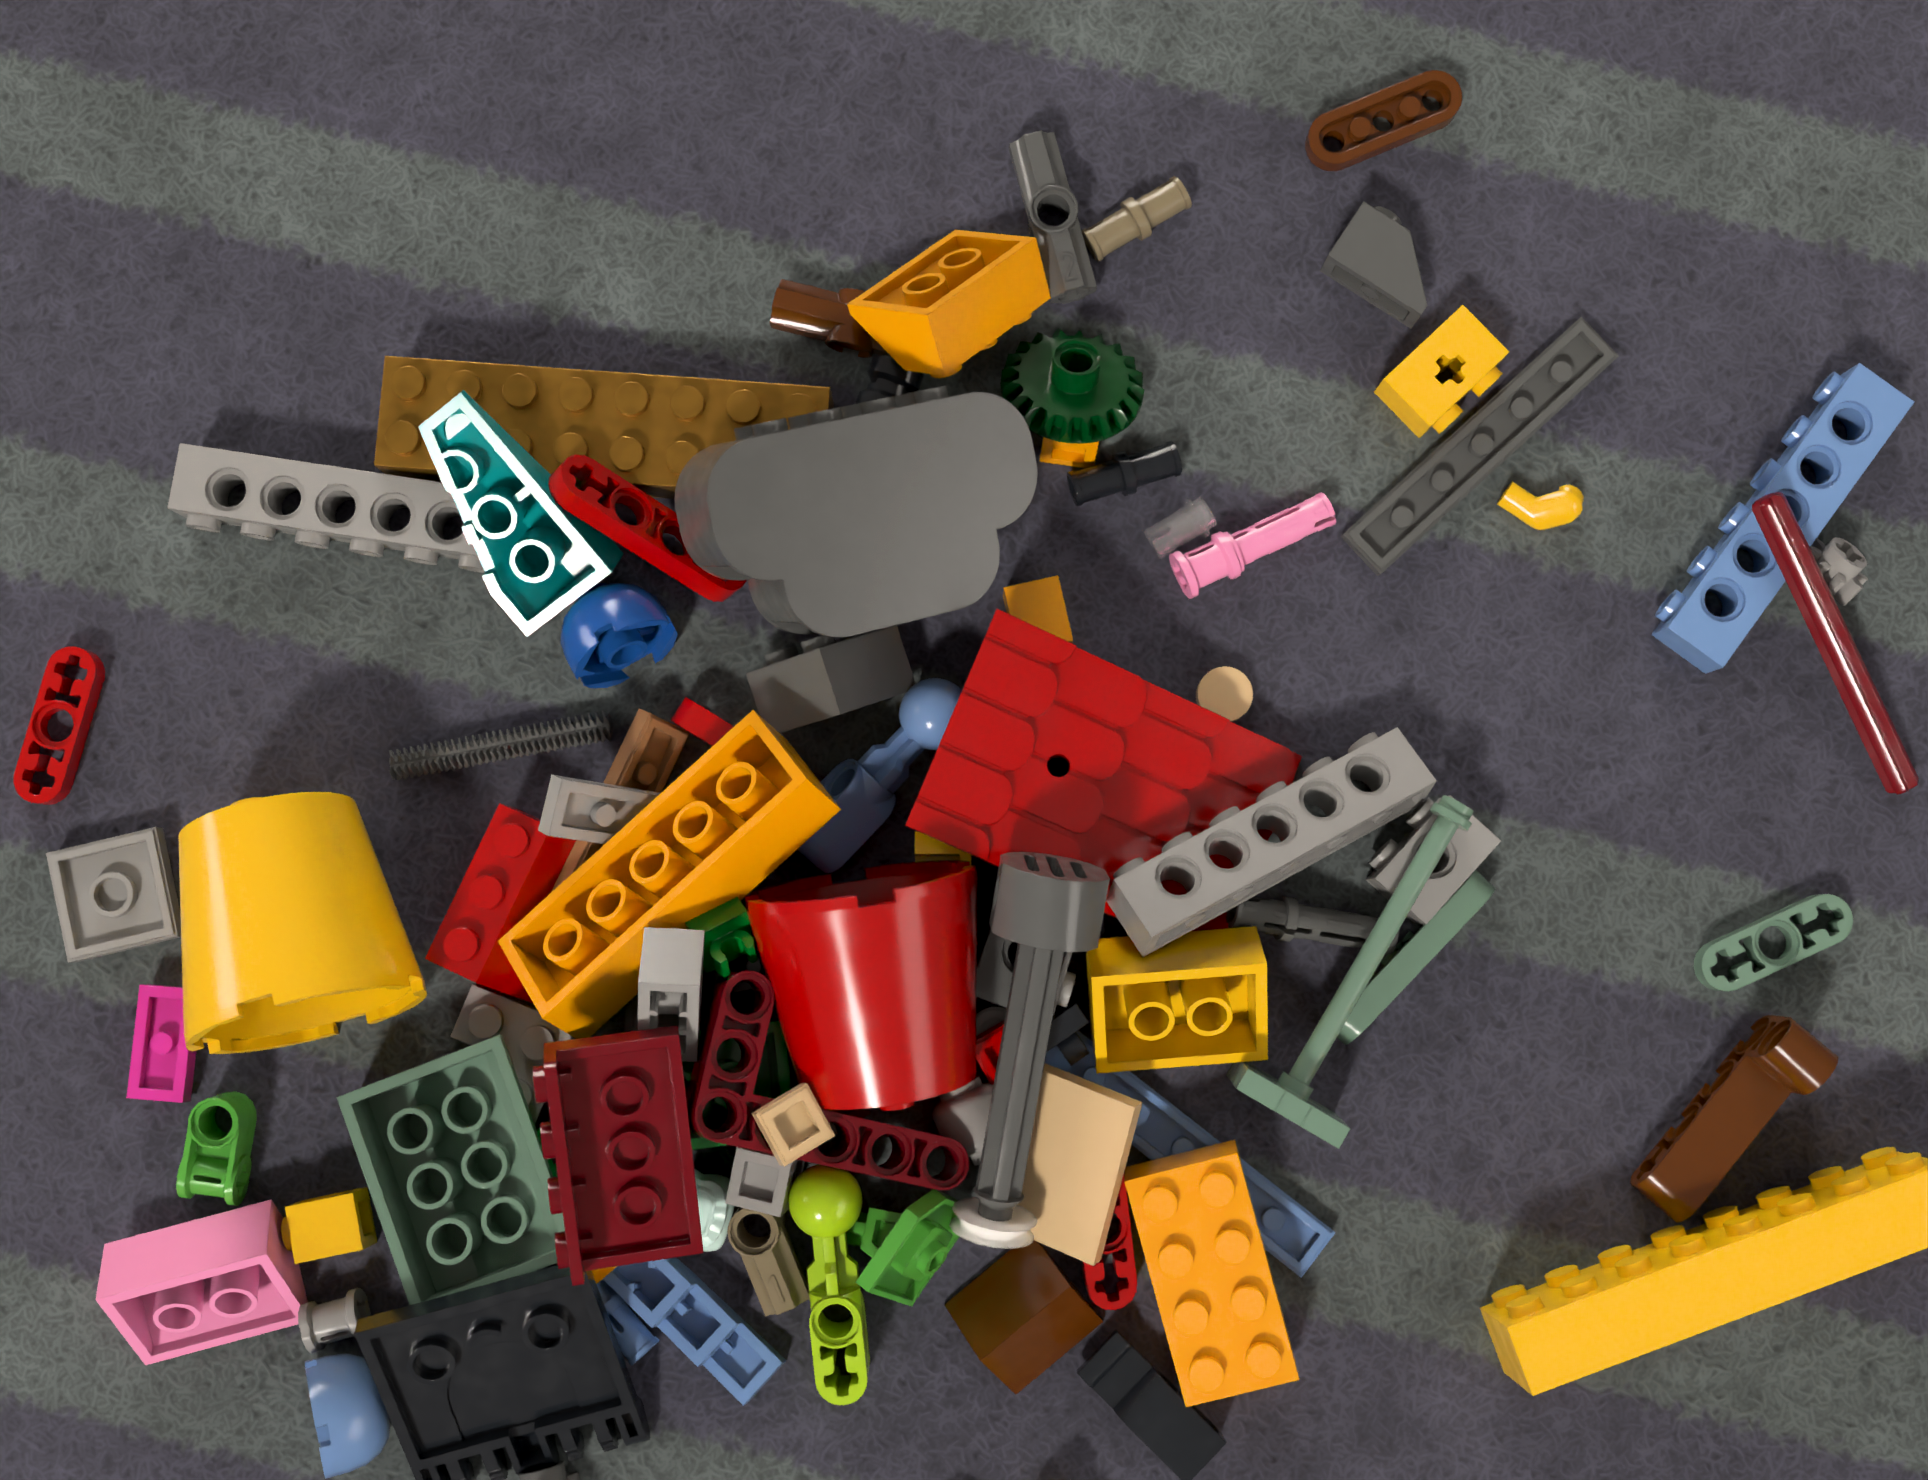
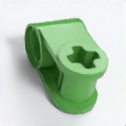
[176,1091,257,1206]

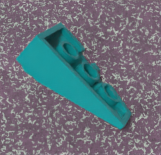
[418,390,624,636]

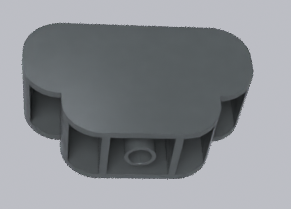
[674,385,1038,637]

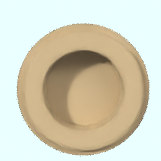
[1196,666,1253,722]

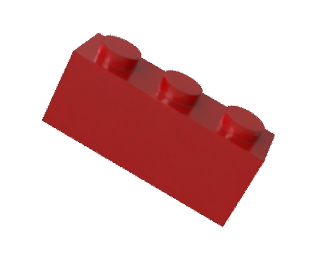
[425,803,576,1003]

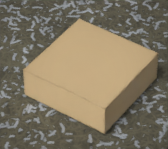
[751,1083,835,1167]

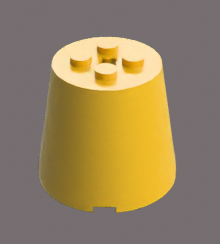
[178,792,427,1054]

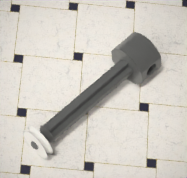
[949,852,1110,1249]

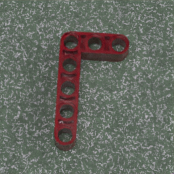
[686,971,969,1190]

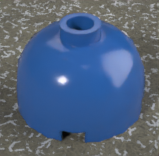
[560,583,678,688]

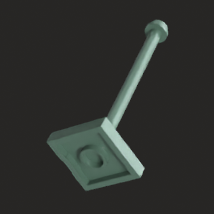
[1226,795,1474,1149]

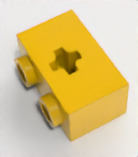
[1374,305,1509,438]

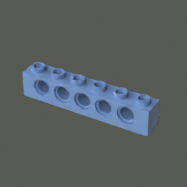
[1652,363,1914,674]

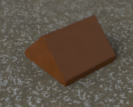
[944,1240,1103,1395]

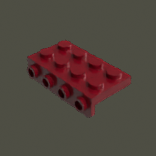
[533,1025,704,1286]

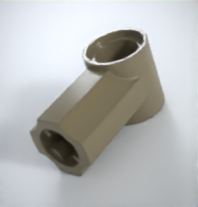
[727,1207,809,1317]

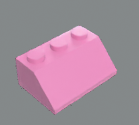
[96,1199,308,1365]

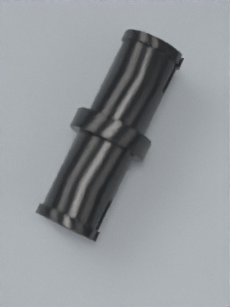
[1067,441,1182,507]

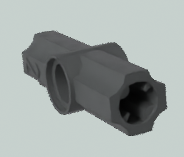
[1008,130,1097,304]

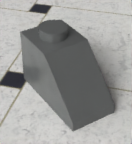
[1320,201,1428,329]

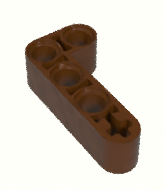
[1630,1015,1838,1223]

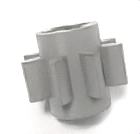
[1810,537,1868,606]

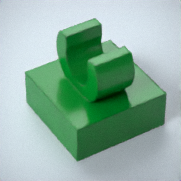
[685,897,758,977]

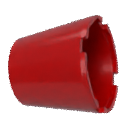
[745,860,977,1111]

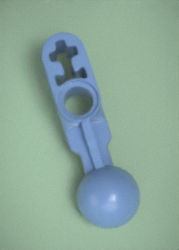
[797,678,962,873]

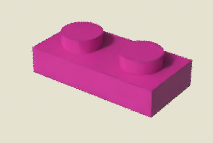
[126,984,197,1103]

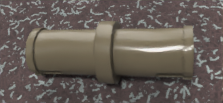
[1081,176,1192,262]

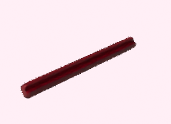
[1752,492,1919,795]

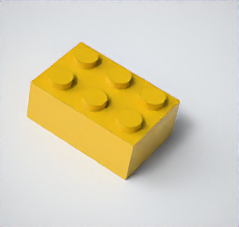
[1086,926,1268,1074]

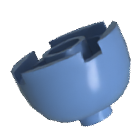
[305,1354,390,1479]

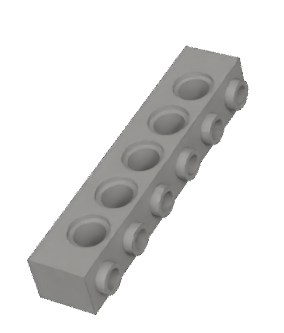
[168,443,485,573]
[1106,727,1436,957]

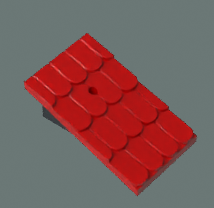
[905,609,1302,931]

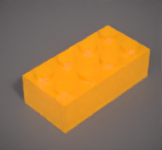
[1124,1139,1300,1407]

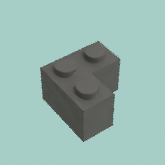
[746,625,916,733]

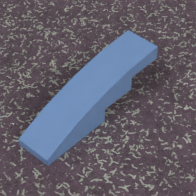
[603,1257,787,1406]

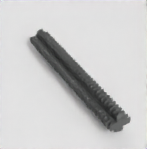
[389,710,613,781]

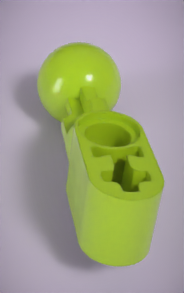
[788,1164,870,1405]

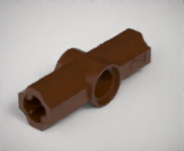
[770,279,891,358]

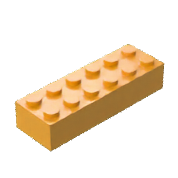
[498,710,841,1039]

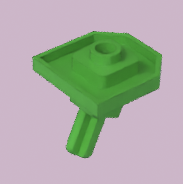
[846,1189,960,1306]

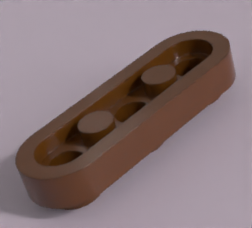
[1305,70,1462,171]

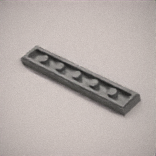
[1341,317,1619,576]

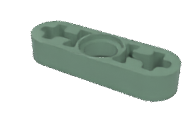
[1694,894,1853,992]

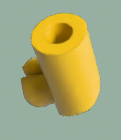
[1497,481,1584,530]

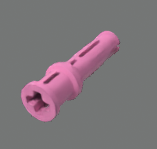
[1169,492,1337,599]

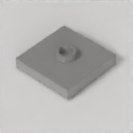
[46,827,181,963]

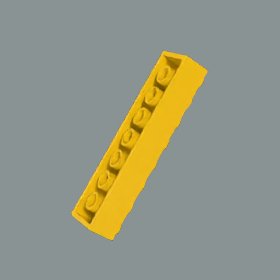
[1480,1147,1928,1396]

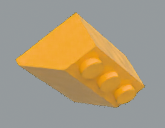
[847,230,1051,378]

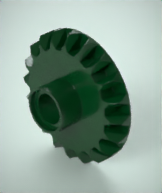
[1000,328,1145,444]

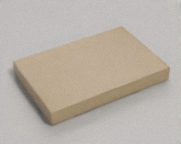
[1017,1063,1143,1266]

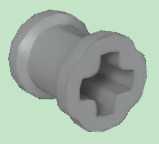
[298,1288,371,1353]

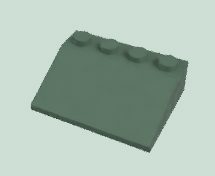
[336,1034,565,1305]

